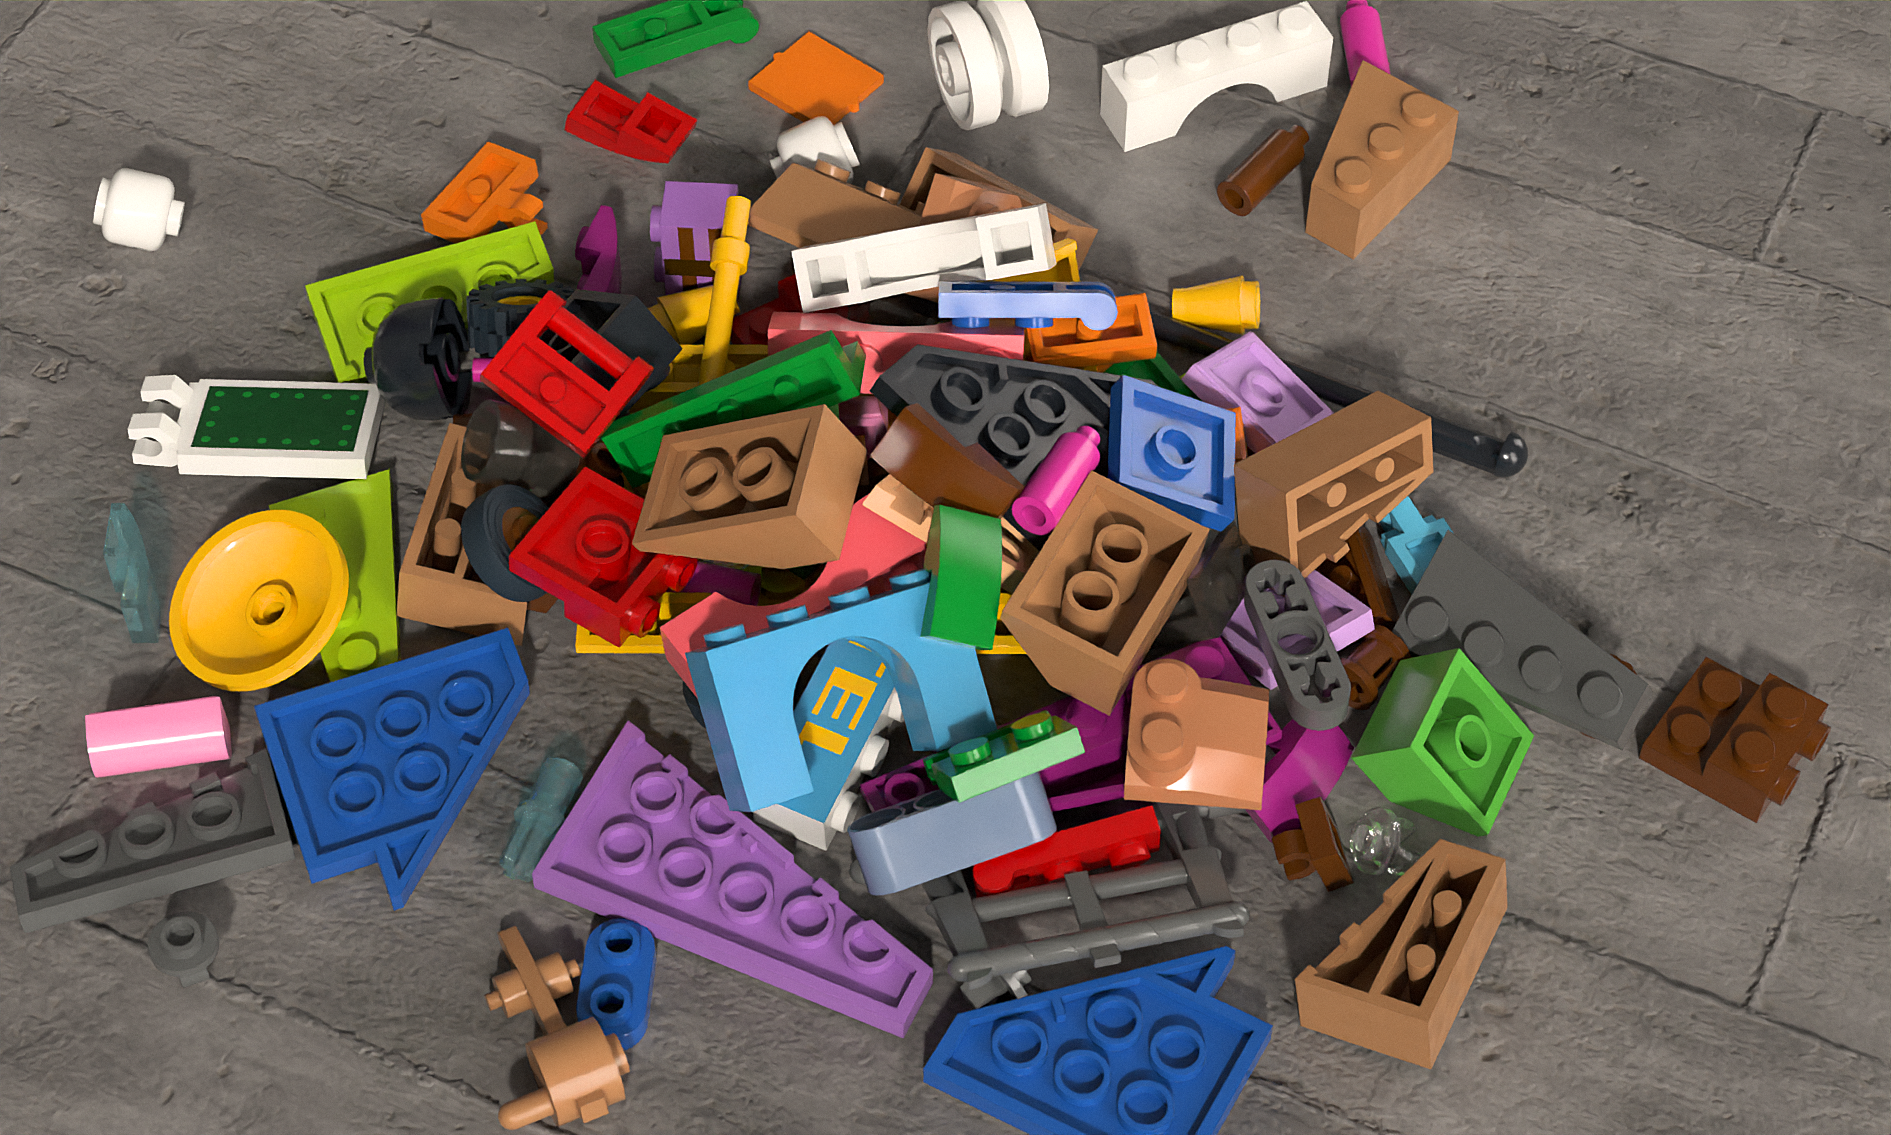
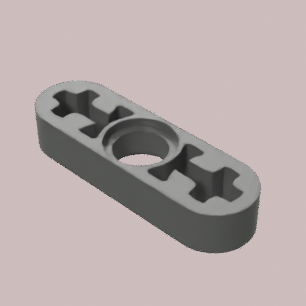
[1244,560,1351,731]

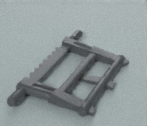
[849,802,1250,990]

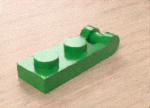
[592,0,759,78]

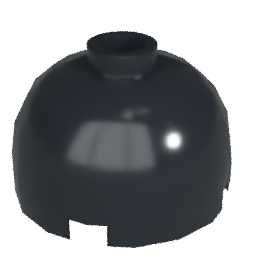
[364,297,472,421]

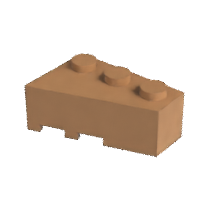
[1305,60,1459,259]
[1295,839,1507,1070]

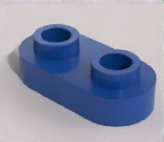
[576,918,657,1051]

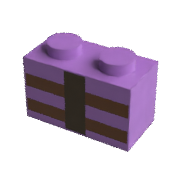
[650,181,742,305]

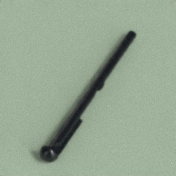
[1150,310,1528,478]

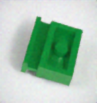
[922,710,1085,803]

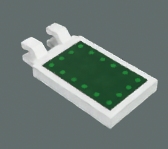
[128,375,385,479]

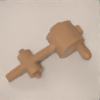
[484,925,630,1130]

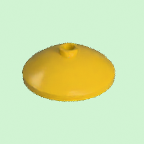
[169,509,349,692]

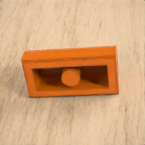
[1024,293,1157,368]

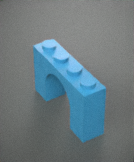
[685,568,997,812]

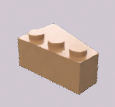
[1234,391,1433,597]
[397,423,527,646]

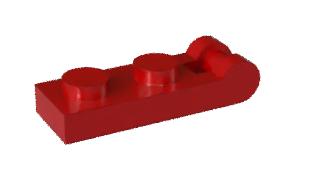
[973,805,1161,897]

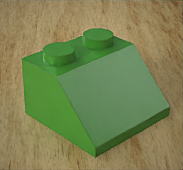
[1351,648,1534,837]

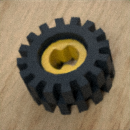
[466,279,574,358]

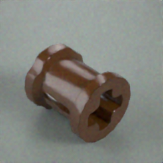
[1340,625,1412,711]

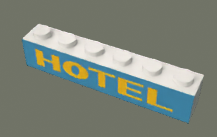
[753,543,932,851]

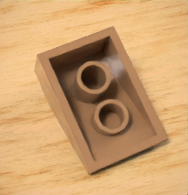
[632,404,867,569]

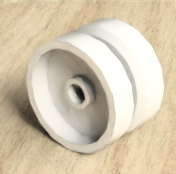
[928,0,1049,130]

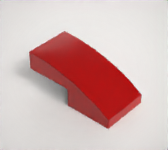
[564,80,697,164]

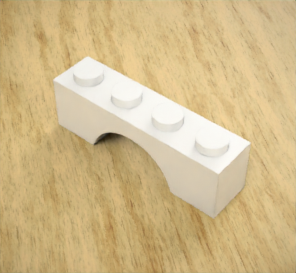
[1100,1,1333,152]
[791,203,1057,313]

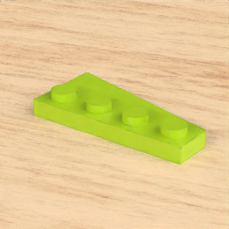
[305,221,554,383]
[268,469,401,683]

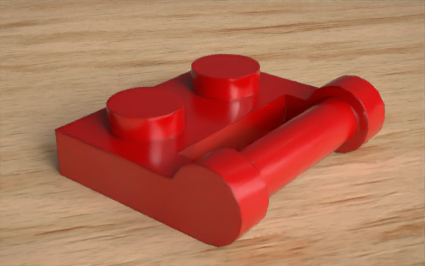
[480,290,654,459]

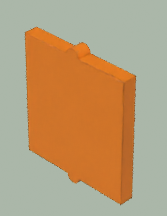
[748,31,884,125]

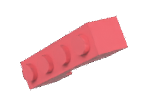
[768,312,1024,394]
[660,493,927,699]

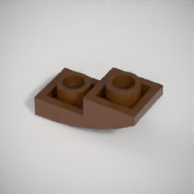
[870,403,1025,519]

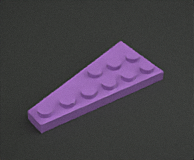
[532,720,933,1039]

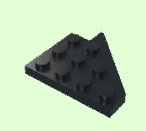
[869,344,1157,551]

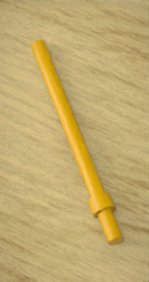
[698,196,751,386]

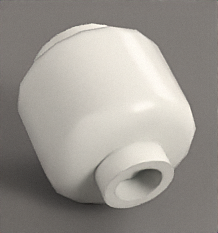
[770,116,860,184]
[93,168,185,251]

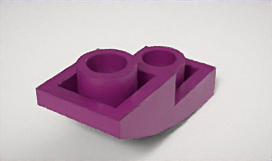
[575,205,622,294]
[1245,701,1354,843]

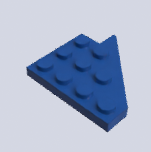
[254,628,530,910]
[923,946,1273,1135]

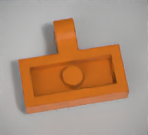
[421,141,548,243]

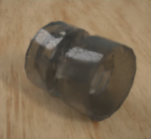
[461,399,580,501]

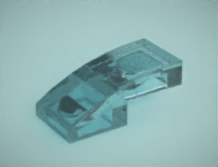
[103,503,160,643]

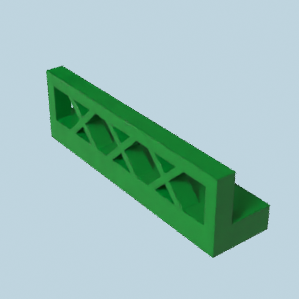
[601,330,866,488]

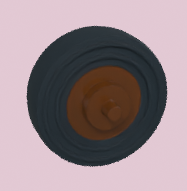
[461,485,549,602]

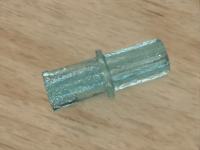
[499,757,583,882]

